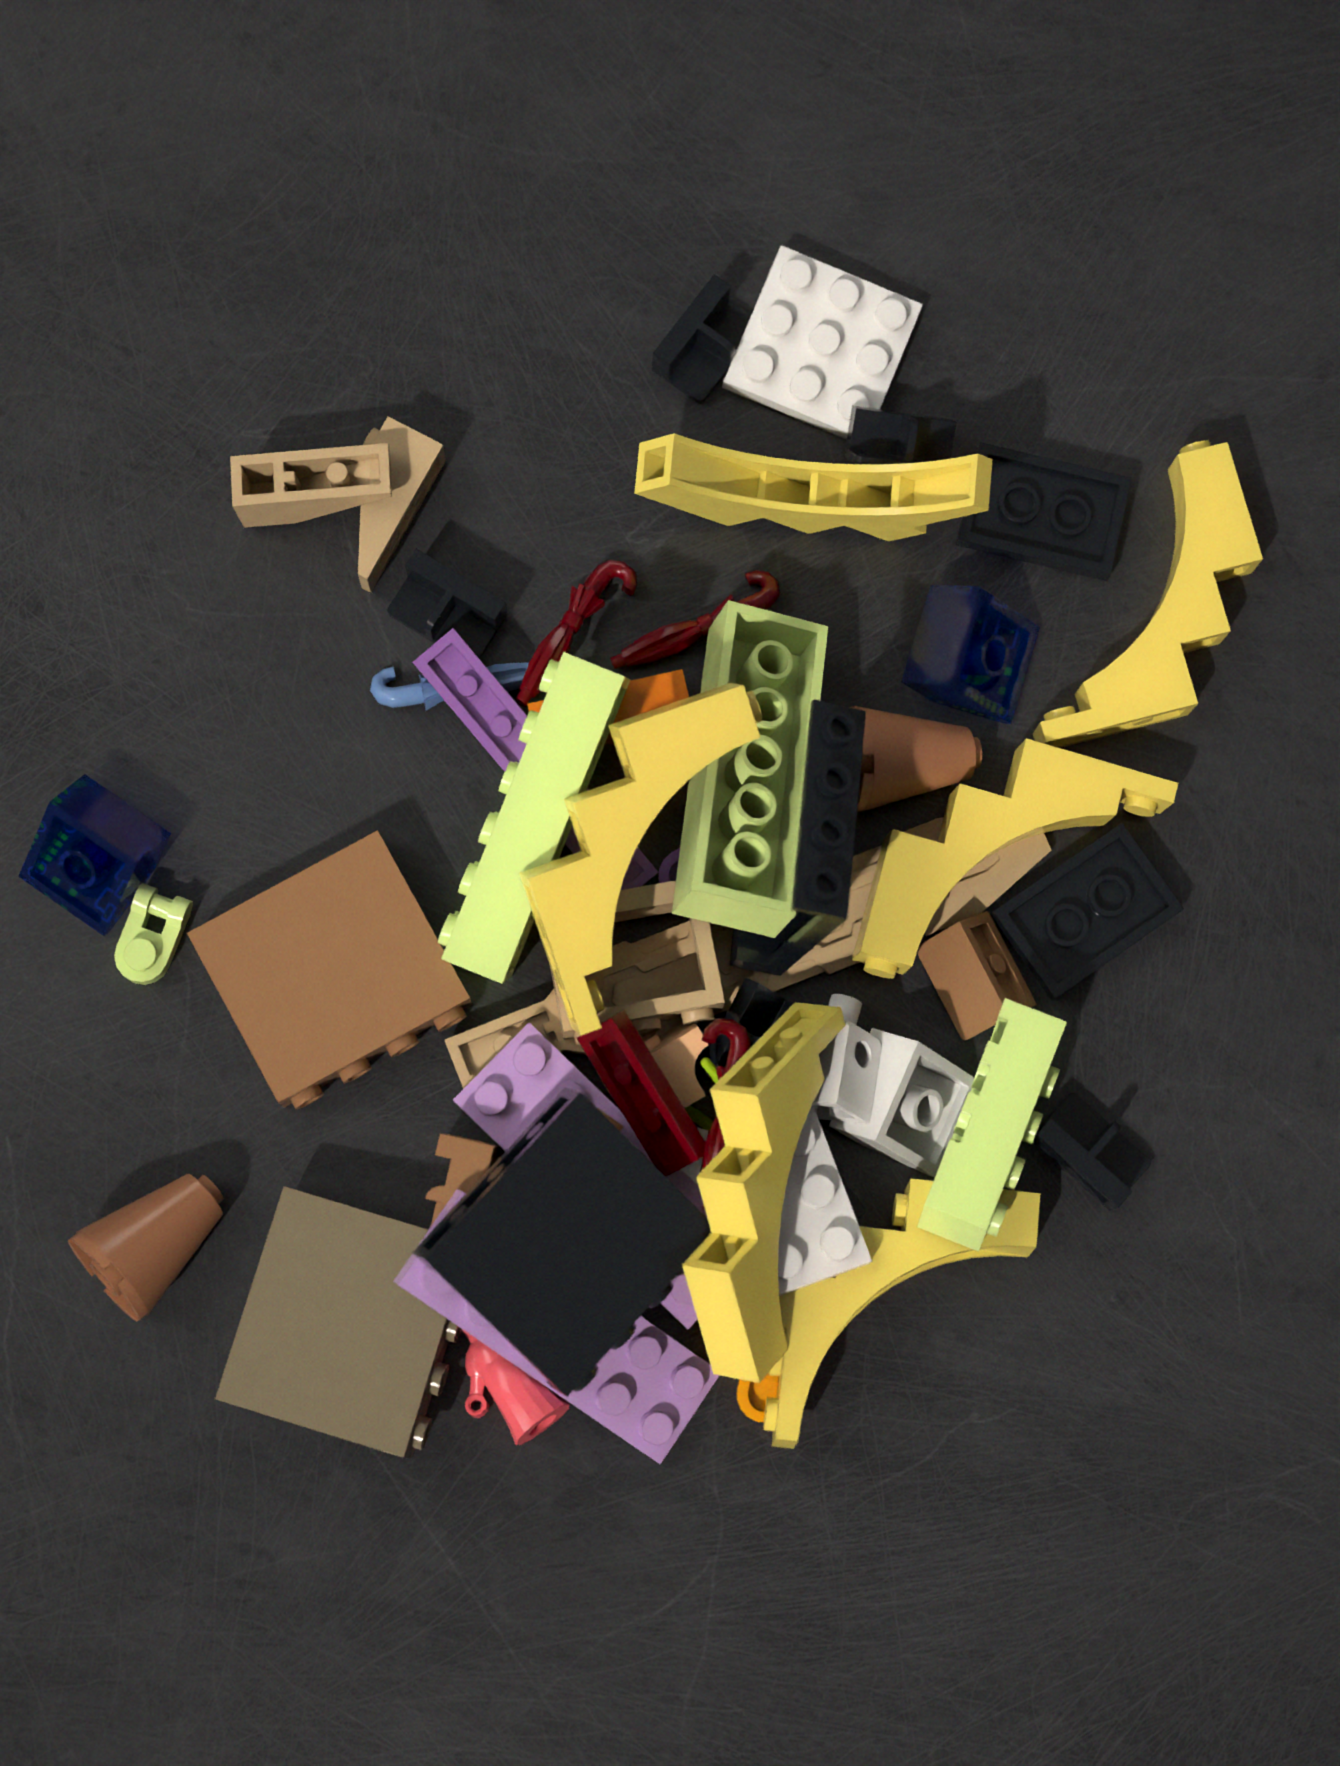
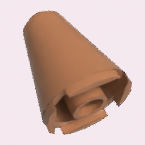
[850,706,982,812]
[68,1174,224,1321]

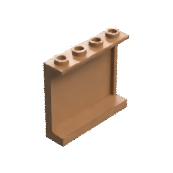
[187,830,472,1110]

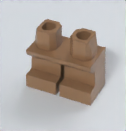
[425,1133,500,1226]

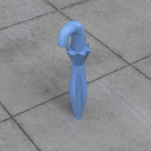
[370,663,529,711]

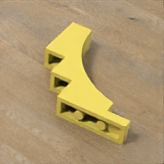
[1033,440,1263,748]
[519,683,762,1035]
[852,738,1178,979]
[682,1002,845,1383]

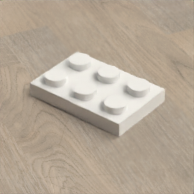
[778,1106,872,1296]

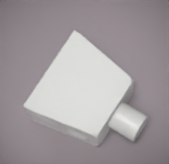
[811,994,882,1123]

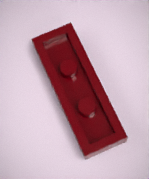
[577,1010,705,1177]

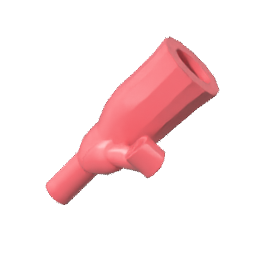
[462,1329,570,1445]

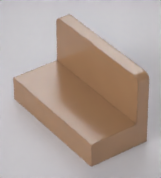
[917,911,1037,1041]

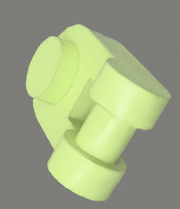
[114,883,193,985]

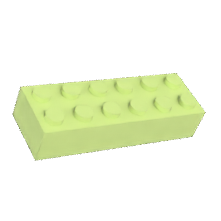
[672,600,828,938]
[438,652,630,984]

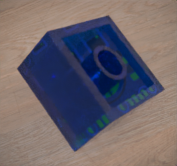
[901,585,1040,724]
[18,774,171,936]

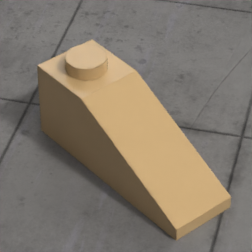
[358,416,446,593]
[230,443,392,528]

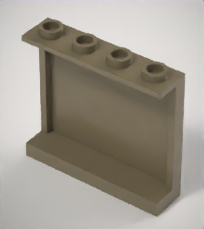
[215,1186,462,1458]

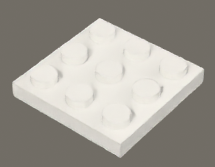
[722,245,923,440]

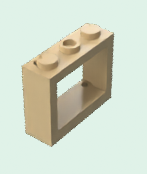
[549,880,725,1045]

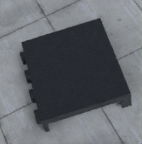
[729,699,866,976]
[412,1088,712,1397]

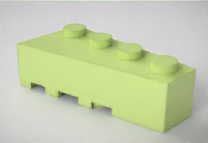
[917,998,1067,1252]

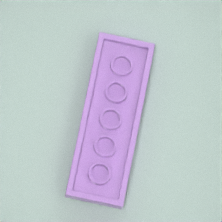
[453,1022,708,1330]
[393,1189,719,1464]

